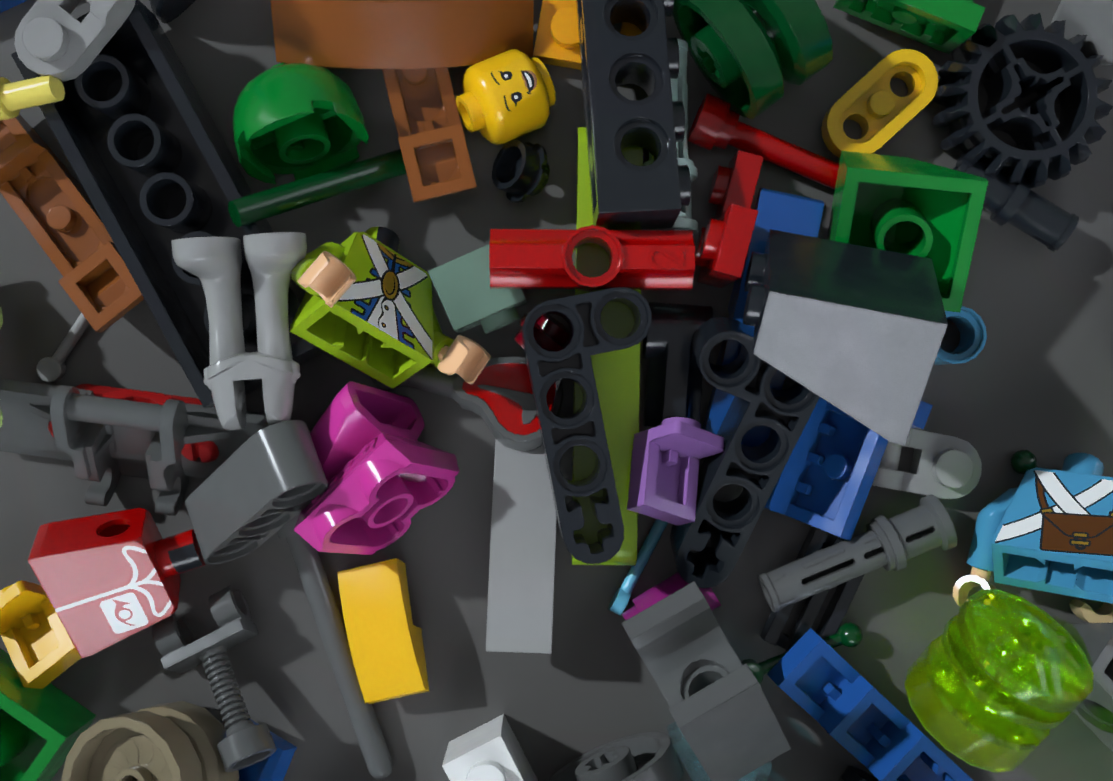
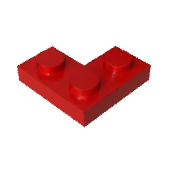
[695,150,764,288]

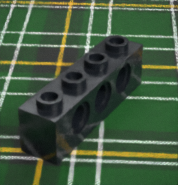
[576,0,691,230]

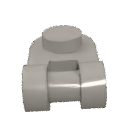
[14,0,135,82]
[872,428,982,499]

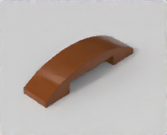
[270,0,534,69]
[382,67,477,203]
[0,114,144,333]

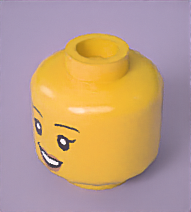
[456,49,556,145]

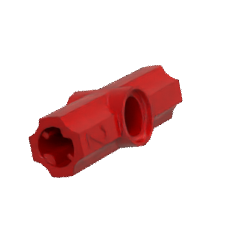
[489,225,695,292]

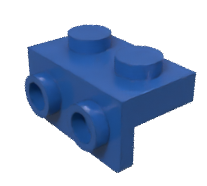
[764,397,888,541]

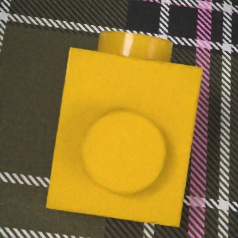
[0,580,81,689]

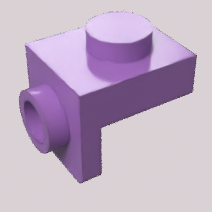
[627,417,724,526]

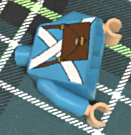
[953,453,1113,615]

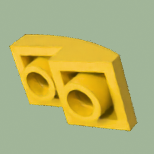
[337,558,429,704]

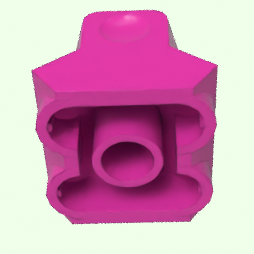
[294,381,460,555]

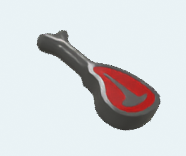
[371,357,564,451]

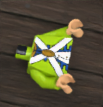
[289,226,491,389]

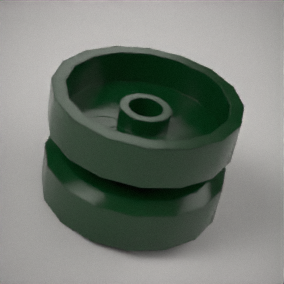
[673,0,833,119]

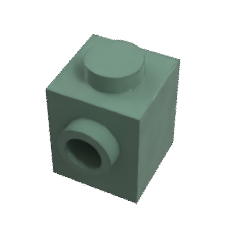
[428,244,527,334]

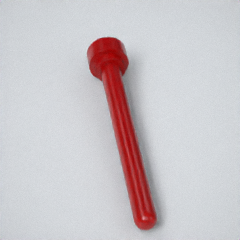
[687,93,839,190]

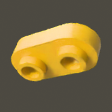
[821,49,938,158]

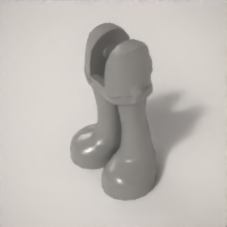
[171,232,307,431]

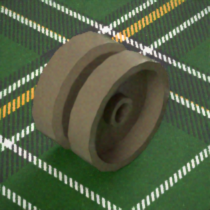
[61,701,239,781]

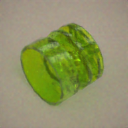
[904,589,1094,773]

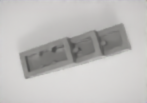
[486,416,560,654]

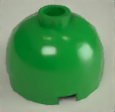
[233,63,369,184]

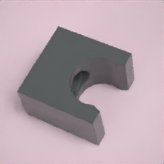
[622,581,791,781]

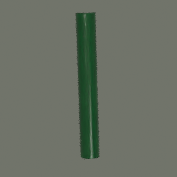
[228,149,407,227]

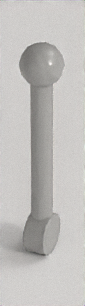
[36,313,90,382]

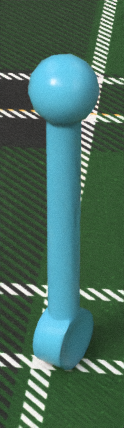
[608,519,668,615]

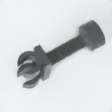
[152,586,277,772]

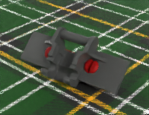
[0,378,269,516]

